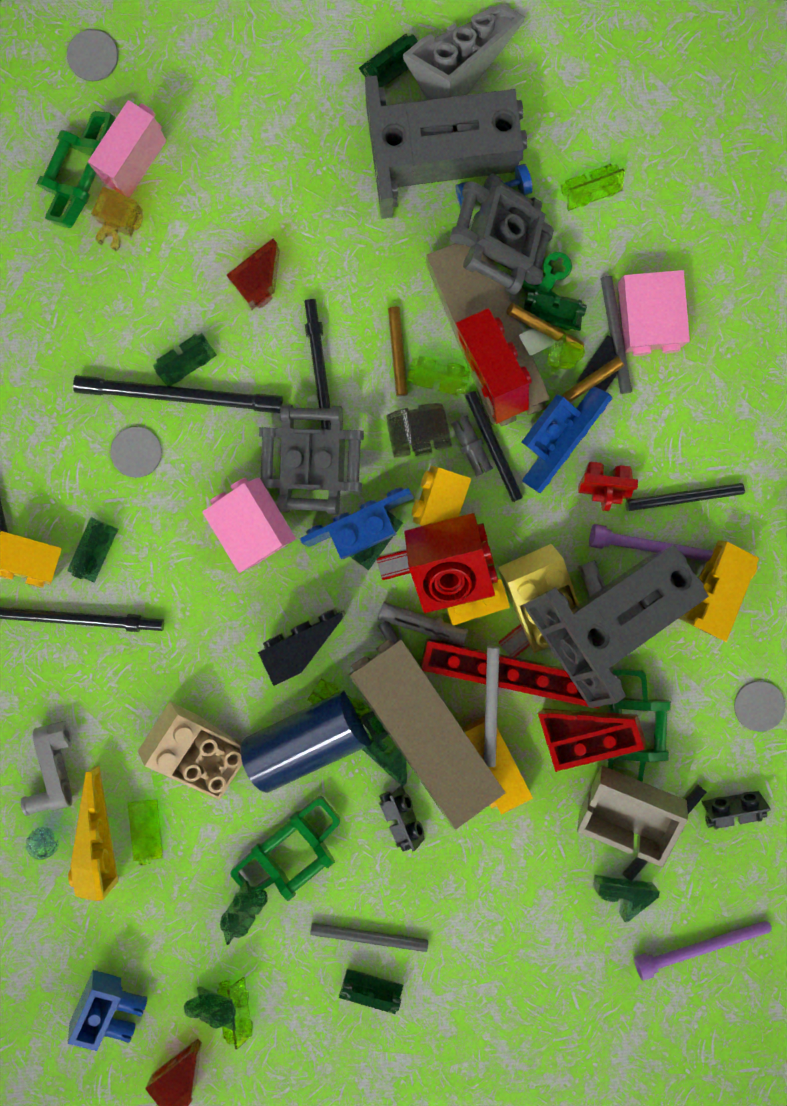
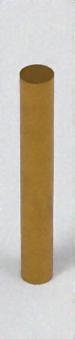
[506,303,585,353]
[388,306,408,397]
[544,356,625,411]

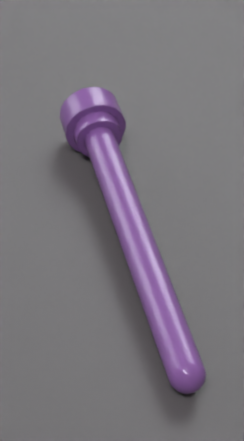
[589,524,713,561]
[633,921,772,981]

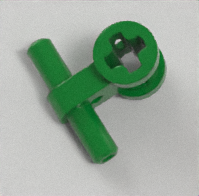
[521,252,572,305]

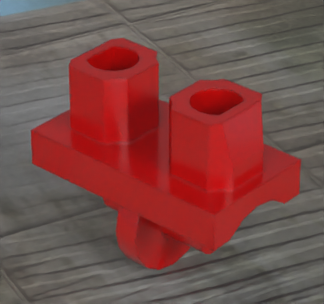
[578,462,638,512]

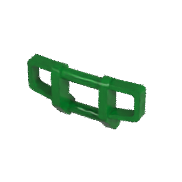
[36,111,116,228]
[607,669,671,782]
[230,796,340,901]

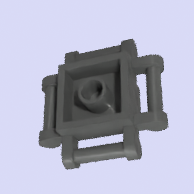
[450,173,554,295]
[259,404,364,515]

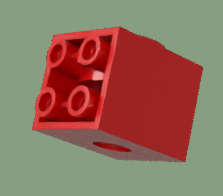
[404,513,498,614]

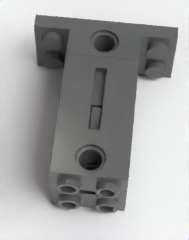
[365,76,527,219]
[523,545,709,708]

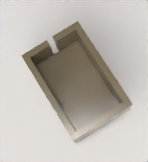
[577,765,688,867]

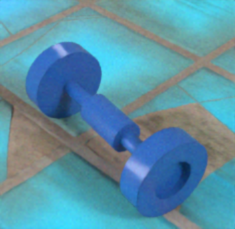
[456,164,532,209]

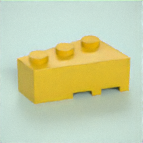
[678,540,759,642]

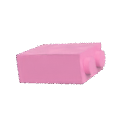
[88,100,167,199]
[618,270,690,356]
[202,477,296,573]

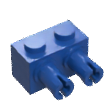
[68,970,147,1051]

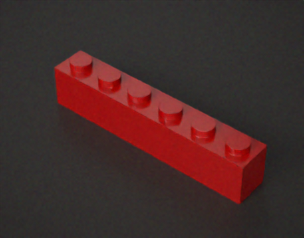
[420,638,600,709]

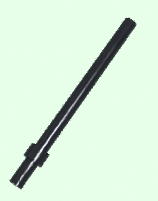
[304,299,331,430]
[0,607,164,632]

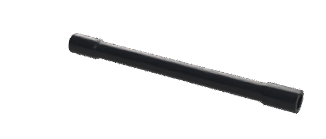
[73,375,283,414]

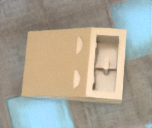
[138,701,242,800]

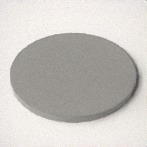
[67,30,118,81]
[111,427,162,478]
[734,681,785,732]

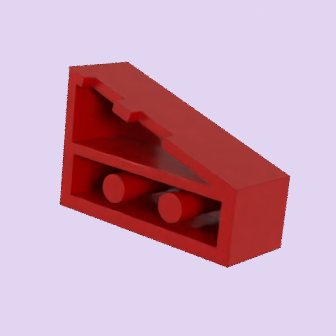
[455,308,532,424]
[538,709,647,772]

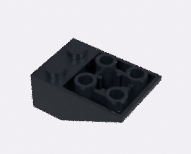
[258,608,346,686]

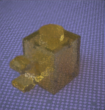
[91,187,143,251]

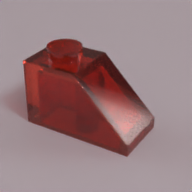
[226,238,280,310]
[145,1039,202,1106]

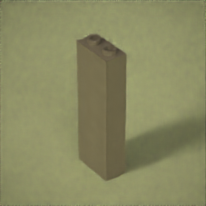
[425,243,550,426]
[348,638,505,830]

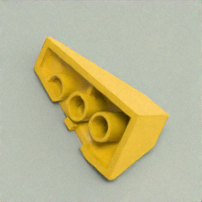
[68,766,118,901]

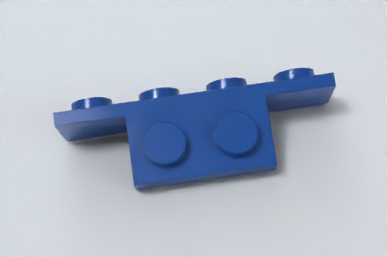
[521,386,612,493]
[300,487,415,559]

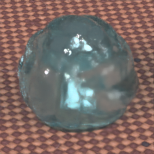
[25,827,59,860]

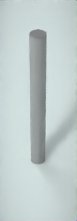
[484,646,500,767]

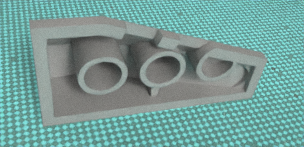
[403,4,525,100]

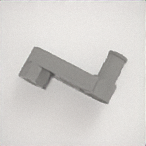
[21,721,73,816]

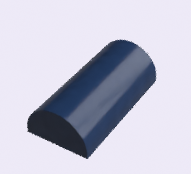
[240,690,372,793]

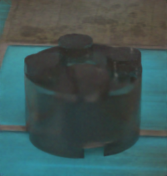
[386,403,452,458]

